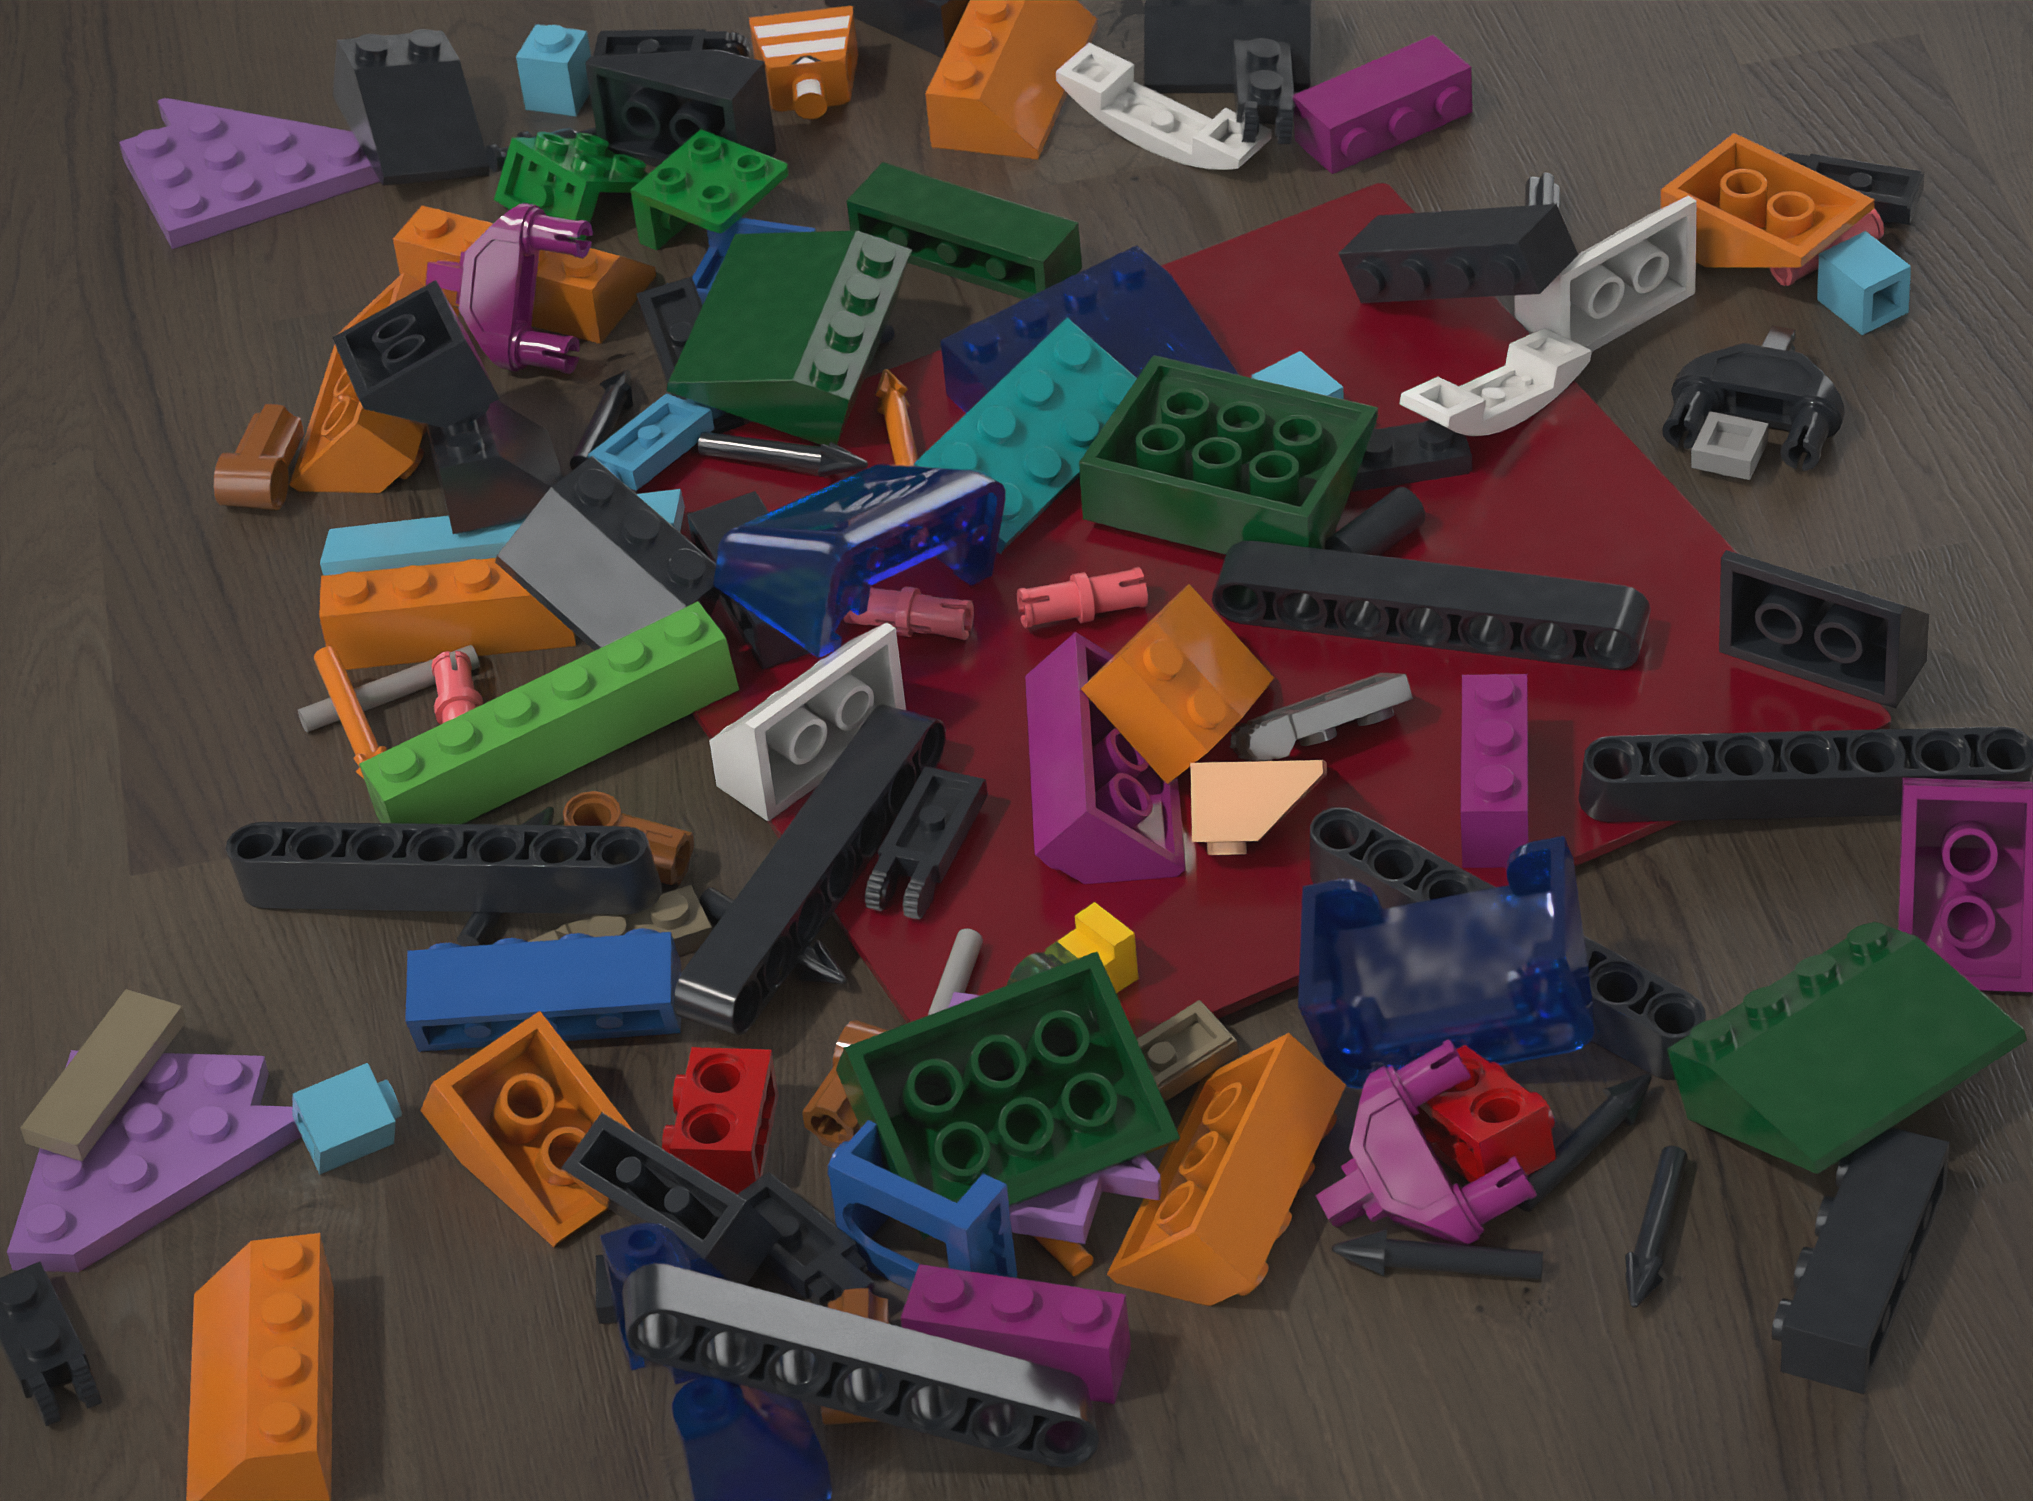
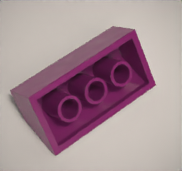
[1025,632,1186,884]

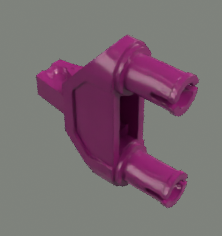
[426,203,592,374]
[1316,1039,1537,1245]

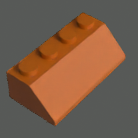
[925,0,1098,160]
[393,206,656,344]
[289,271,460,493]
[319,558,576,670]
[1107,1033,1346,1307]
[186,1233,334,1501]

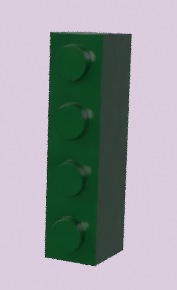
[846,162,1082,307]

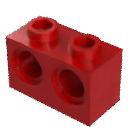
[1415,1045,1556,1183]
[662,1047,779,1194]

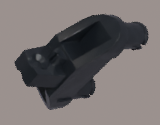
[1662,325,1845,471]

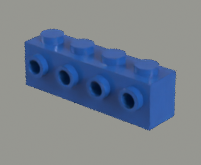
[405,928,681,1052]

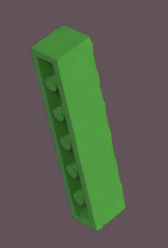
[359,602,739,824]

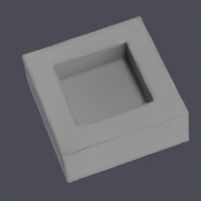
[1691,412,1769,480]

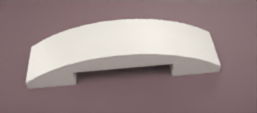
[1056,43,1272,170]
[1399,328,1592,436]

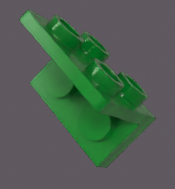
[631,129,789,251]
[494,132,649,240]

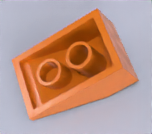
[1661,133,1874,267]
[1080,584,1274,784]
[420,1011,633,1247]

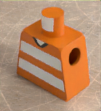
[749,6,858,119]

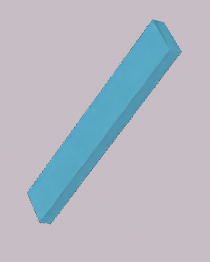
[320,489,685,576]

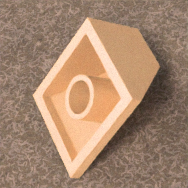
[1191,760,1327,855]

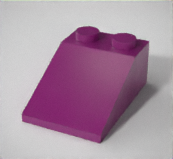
[1898,778,2033,992]

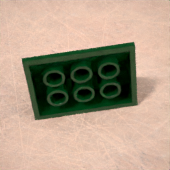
[666,230,911,446]
[1079,355,1378,555]
[1667,921,2027,1174]
[836,951,1180,1241]

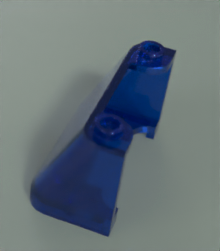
[714,463,1006,658]
[1298,836,1594,1089]
[600,1222,833,1501]

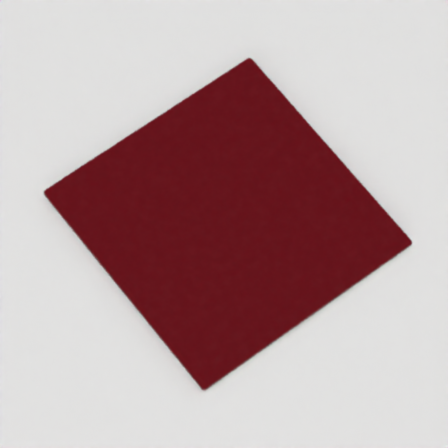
[631,183,1891,1039]

